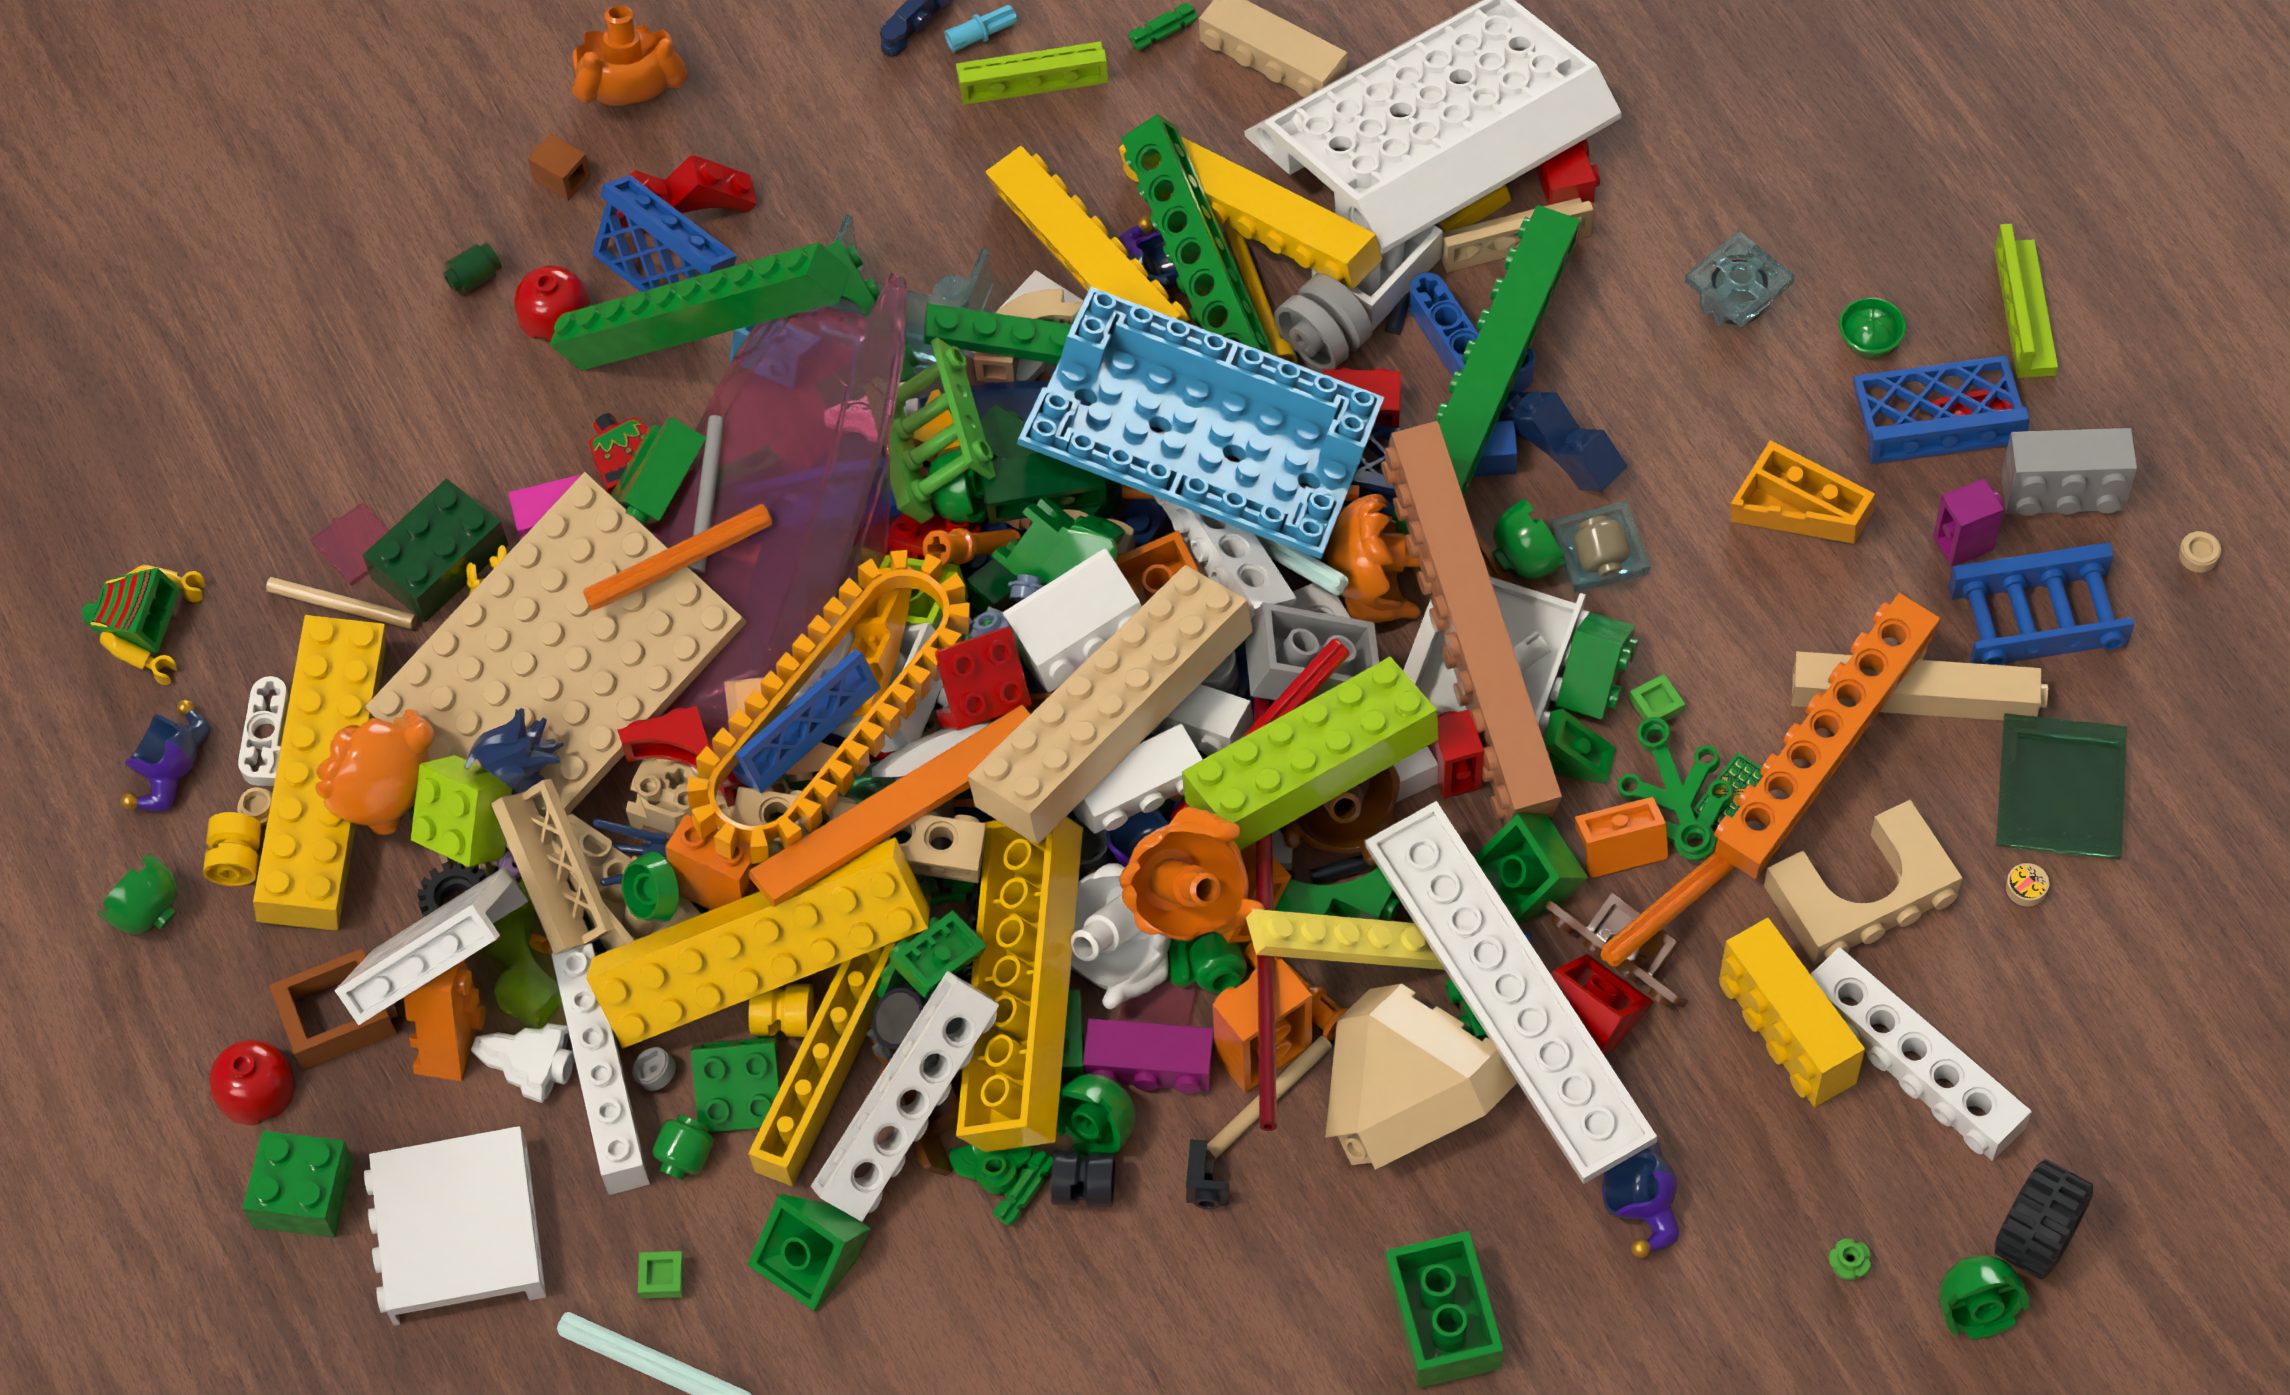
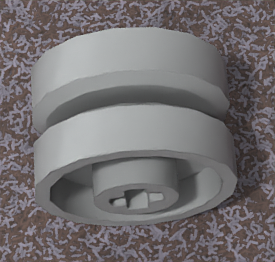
[1274,274,1372,373]

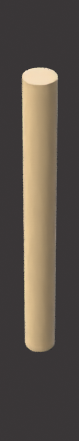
[266,577,417,630]
[1207,1036,1332,1160]

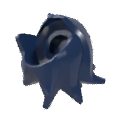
[464,708,564,795]

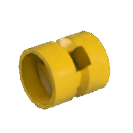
[203,812,261,887]
[749,983,814,1037]

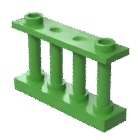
[864,337,996,524]

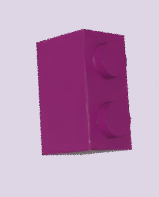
[1933,478,2005,567]

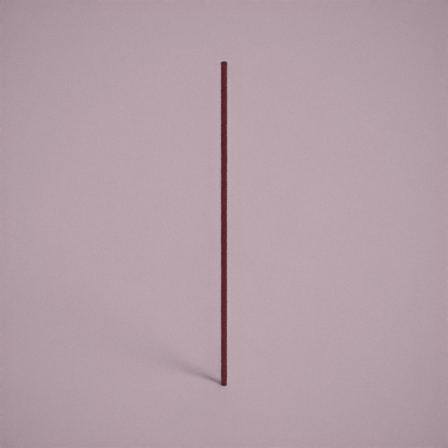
[1254,697,1277,1131]

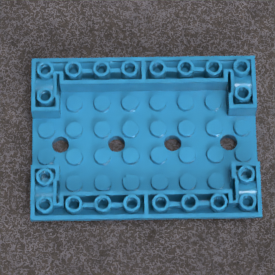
[1017,287,1384,559]

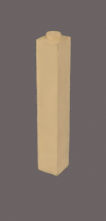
[1791,651,2048,723]

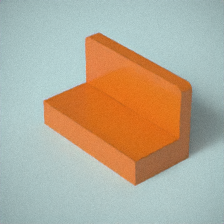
[1575,797,1668,878]

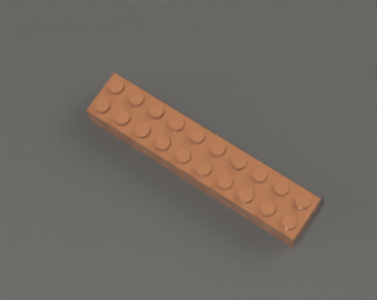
[1381,421,1562,826]

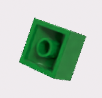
[1474,813,1588,926]

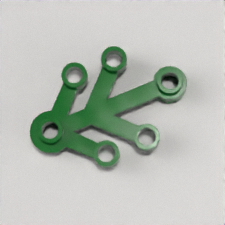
[1617,717,1734,861]

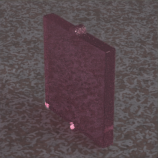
[310,502,388,586]
[1118,968,1198,1026]

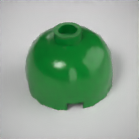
[924,445,988,523]
[1492,499,1566,579]
[97,853,178,935]
[1056,1074,1136,1156]
[1938,1255,2029,1339]

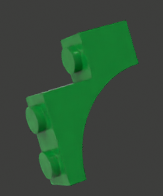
[1274,867,1401,921]

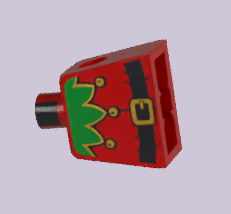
[588,413,648,495]

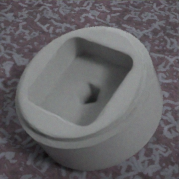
[632,1047,676,1091]

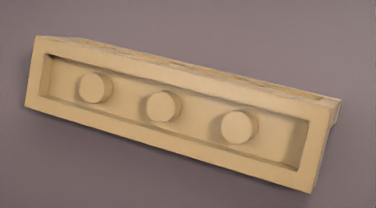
[1441,198,1593,273]
[491,779,614,955]

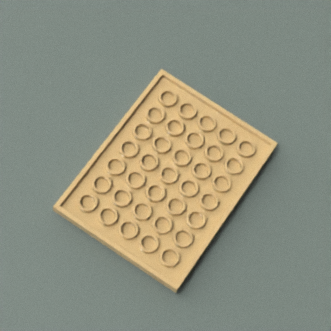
[365,472,747,851]

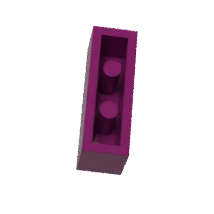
[1083,1019,1215,1094]

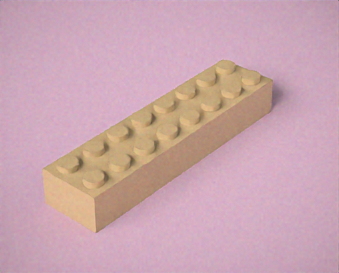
[968,565,1253,845]

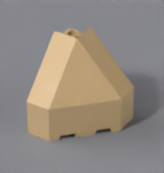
[1325,984,1517,1170]

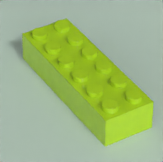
[1182,656,1438,850]

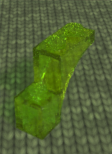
[483,879,562,1029]

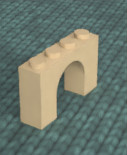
[1764,800,1962,965]

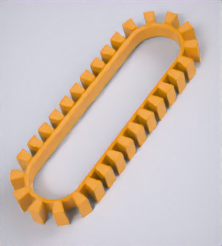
[687,550,970,864]

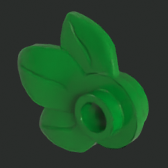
[949,1145,1033,1195]

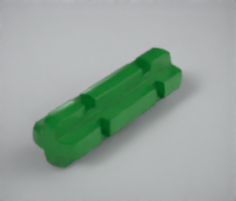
[1128,3,1197,51]
[993,1150,1053,1226]

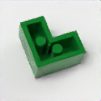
[1555,612,1639,719]

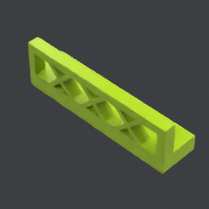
[956,41,1108,105]
[1994,224,2058,378]

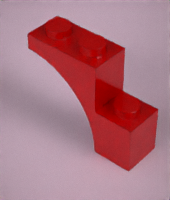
[617,154,757,234]
[617,706,749,807]

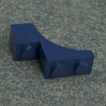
[1498,391,1627,491]

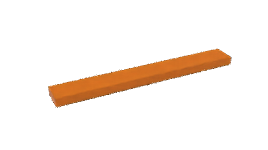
[749,705,1030,907]

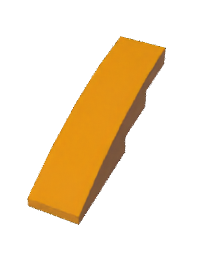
[846,566,913,717]

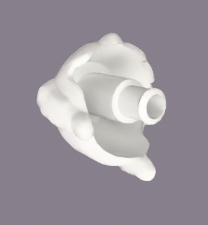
[1070,863,1171,1009]

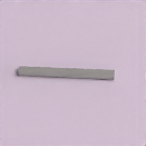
[689,415,725,573]

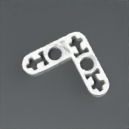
[238,676,289,786]

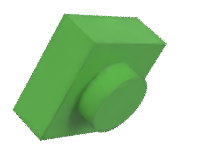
[1629,674,1686,722]
[638,1251,684,1299]

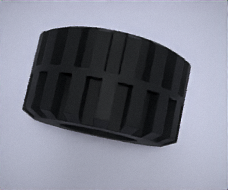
[1995,1159,2093,1279]

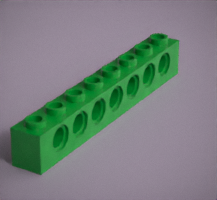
[1121,114,1275,356]

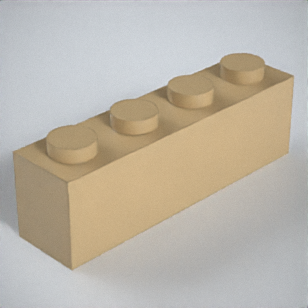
[1199,0,1347,98]

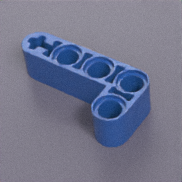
[1410,272,1535,392]

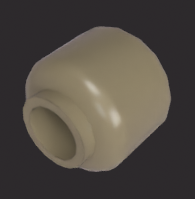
[1573,515,1630,577]

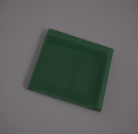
[1995,713,2127,860]

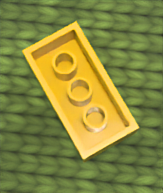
[1719,918,1865,1108]

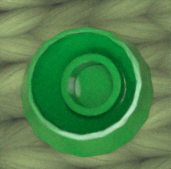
[1838,297,1907,359]
[622,851,679,923]

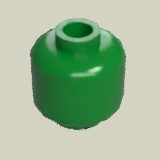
[1188,932,1247,994]
[652,1114,714,1180]

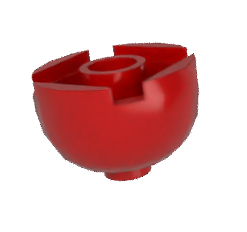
[514,265,591,343]
[209,1039,296,1126]

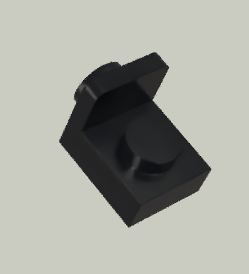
[1186,1139,1229,1209]

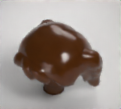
[1279,765,1400,866]

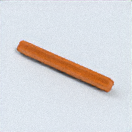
[583,504,772,610]
[1600,852,1735,967]

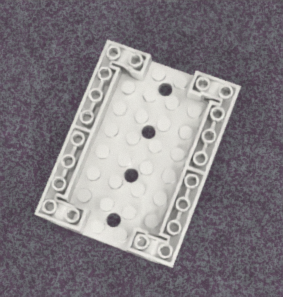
[1244,0,1621,254]

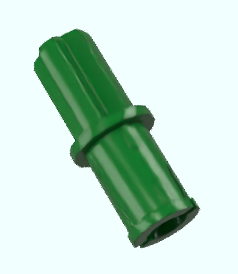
[1167,938,1196,989]

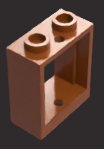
[269,948,398,1071]

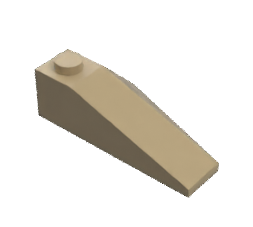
[551,814,701,951]

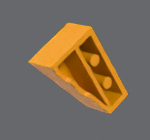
[1731,440,1875,544]

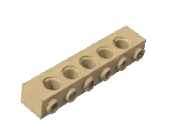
[732,787,986,883]

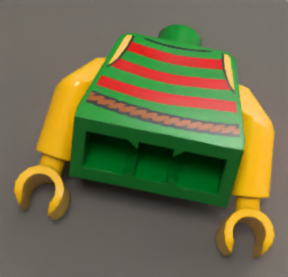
[82,565,205,685]

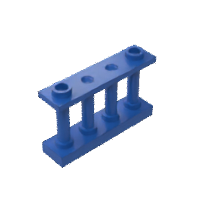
[1948,542,2134,665]

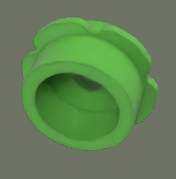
[1828,1239,1871,1280]

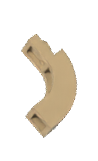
[974,289,1083,382]

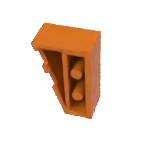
[403,960,486,1082]

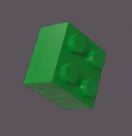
[242,1131,354,1238]

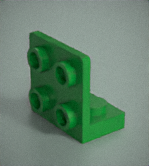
[876,910,987,998]
[691,1036,780,1132]

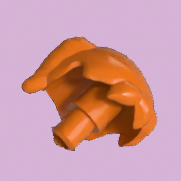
[571,6,688,106]
[1326,494,1421,623]
[315,709,434,835]
[1119,807,1265,941]

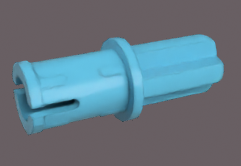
[944,5,1017,53]

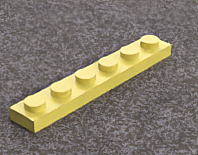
[1246,909,1445,970]

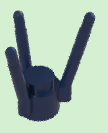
[593,819,670,886]

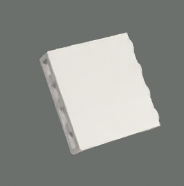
[1403,576,1590,736]
[335,866,529,1025]
[364,1126,546,1326]

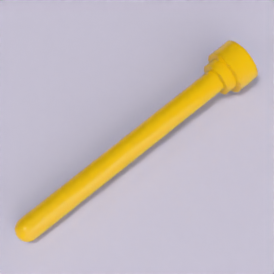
[1225,225,1297,364]

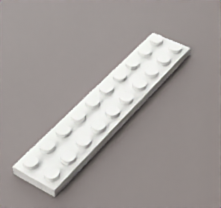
[1365,801,1657,1184]

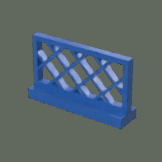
[592,174,737,292]
[1853,355,2029,464]

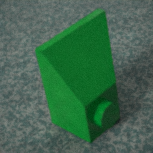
[747,1194,871,1311]

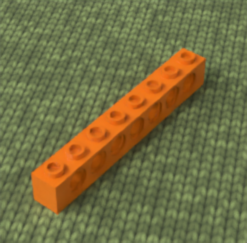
[1714,593,1941,880]

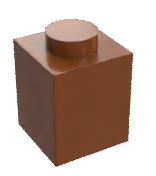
[528,134,591,201]

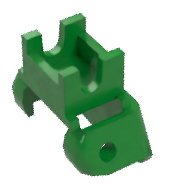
[991,496,1125,586]

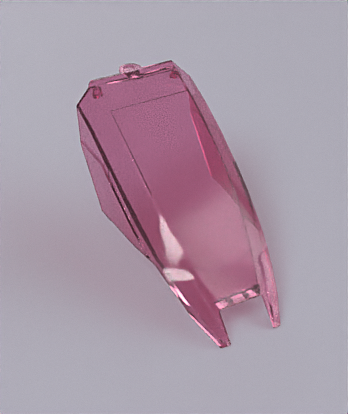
[651,273,908,735]

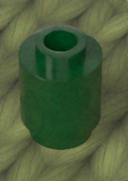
[443,242,502,295]

